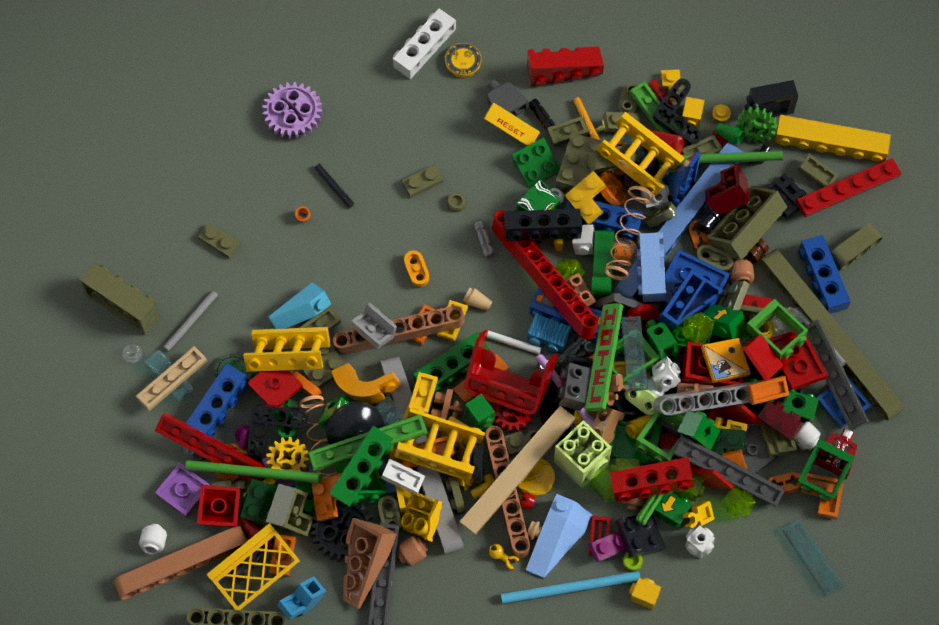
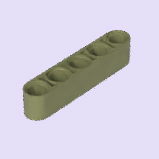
[187,608,287,625]

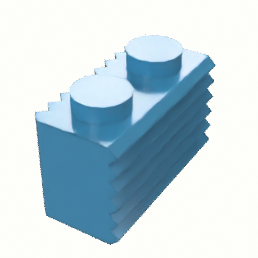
[527,314,571,353]

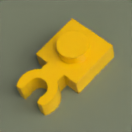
[683,500,715,528]

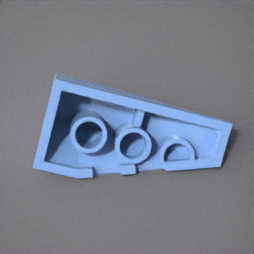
[525,494,592,579]

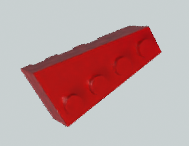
[527,46,604,86]

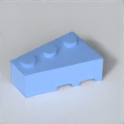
[637,232,666,302]

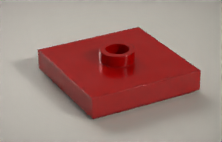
[248,370,303,406]

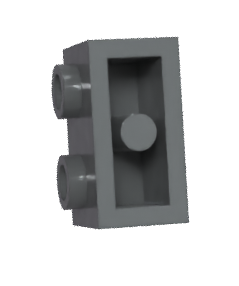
[557,363,591,411]

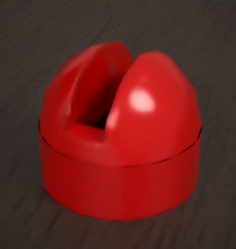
[519,493,535,510]

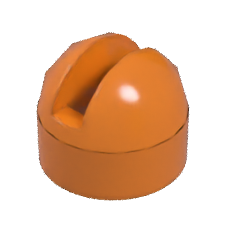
[295,206,311,222]

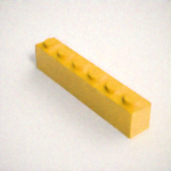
[775,115,891,163]

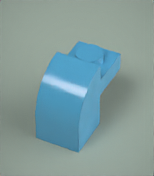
[277,576,326,620]

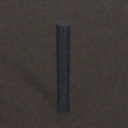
[314,163,354,208]

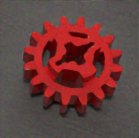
[492,403,534,433]

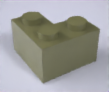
[266,484,314,536]

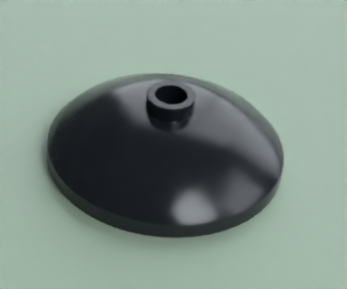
[326,402,384,445]

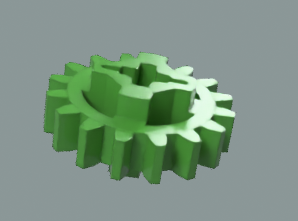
[736,106,778,143]

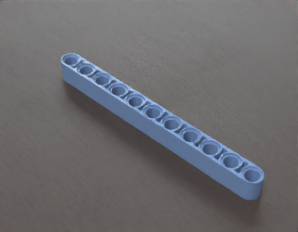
[613,142,744,298]

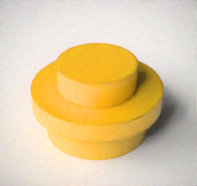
[712,104,731,123]

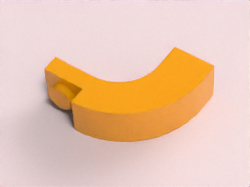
[331,363,401,404]

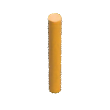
[573,97,600,140]

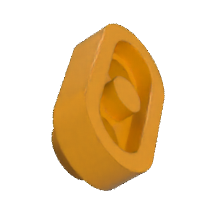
[404,250,429,287]

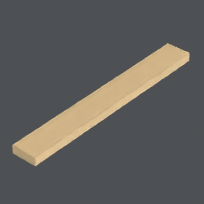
[460,406,575,535]

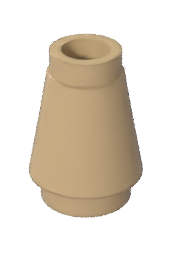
[463,288,493,311]

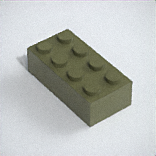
[706,186,787,260]
[80,263,160,335]

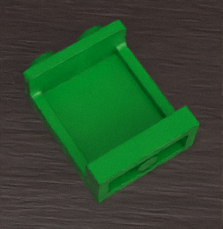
[609,420,662,465]

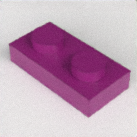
[588,531,626,563]

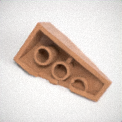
[343,518,396,609]

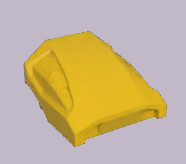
[401,493,442,542]

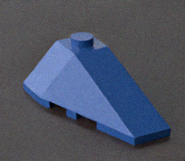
[665,151,701,208]

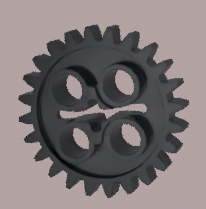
[310,500,374,562]

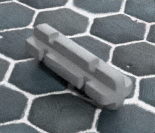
[474,221,494,257]

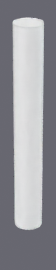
[487,330,542,354]

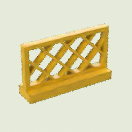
[207,523,300,610]

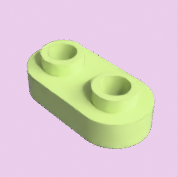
[625,383,657,415]

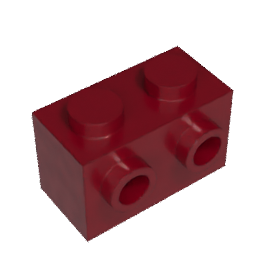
[758,400,803,439]

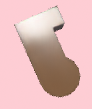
[592,407,625,444]

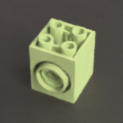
[554,420,612,488]

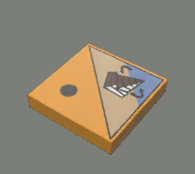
[701,338,751,383]

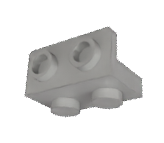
[350,303,397,349]

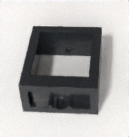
[744,80,798,118]

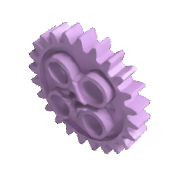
[262,82,323,139]

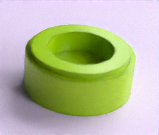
[622,553,643,572]

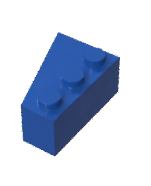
[656,269,724,331]

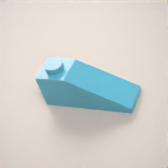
[268,282,331,329]

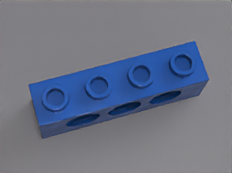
[566,200,643,240]
[798,235,851,314]
[186,363,249,438]

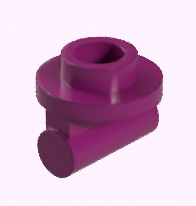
[235,425,254,448]

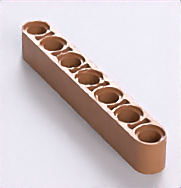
[333,306,465,354]
[485,426,530,559]
[113,526,247,600]

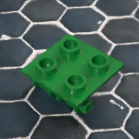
[512,137,560,188]

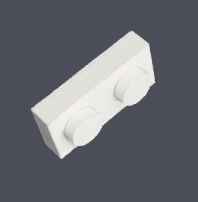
[381,459,425,495]

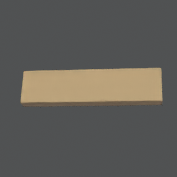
[136,346,207,411]

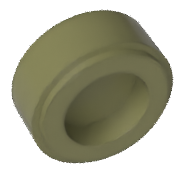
[447,192,466,212]

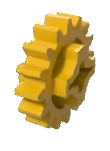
[266,437,310,471]

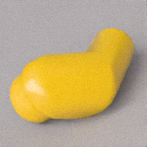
[470,474,495,499]

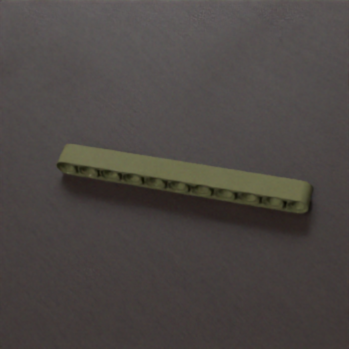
[759,249,904,421]

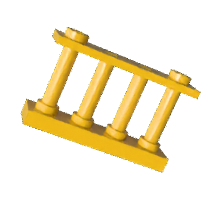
[596,112,685,196]
[243,327,331,372]
[394,408,485,482]

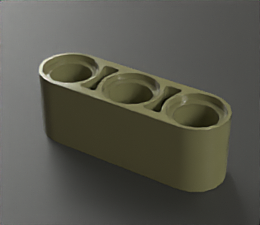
[585,144,640,173]
[831,223,883,270]

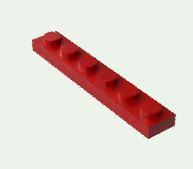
[796,158,902,218]
[155,412,268,482]

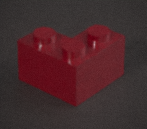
[705,164,750,216]

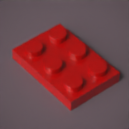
[769,331,827,391]

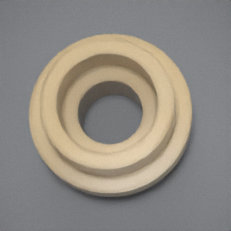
[527,521,542,541]

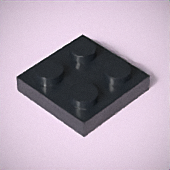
[616,514,666,558]

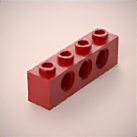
[610,457,695,502]

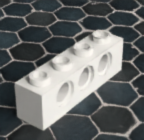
[393,9,456,79]

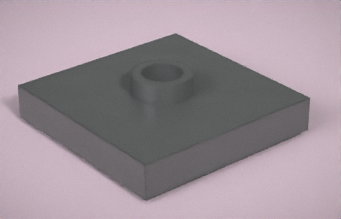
[742,425,779,473]

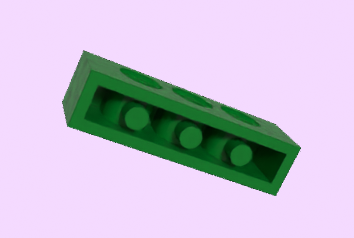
[413,332,490,396]
[738,378,819,424]
[329,426,394,507]

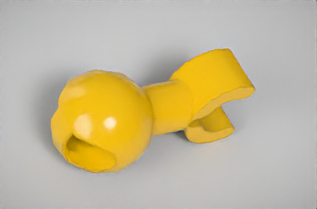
[489,544,519,571]

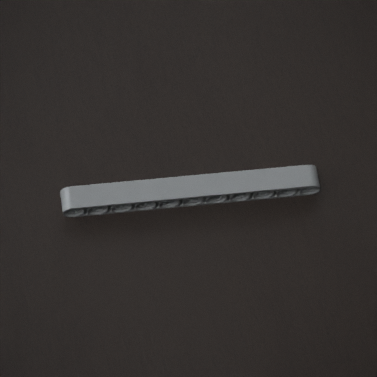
[380,356,464,554]

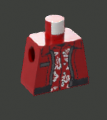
[813,429,857,480]

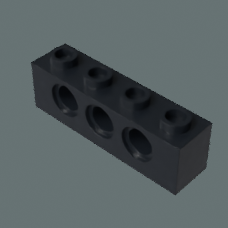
[503,209,583,241]

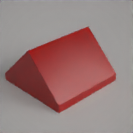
[741,334,783,380]
[197,485,241,527]

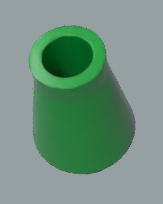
[715,123,744,145]

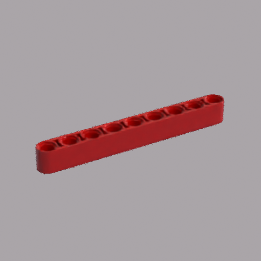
[492,210,598,340]

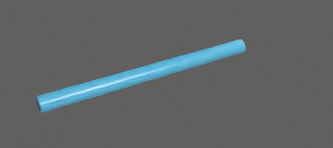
[501,571,640,604]

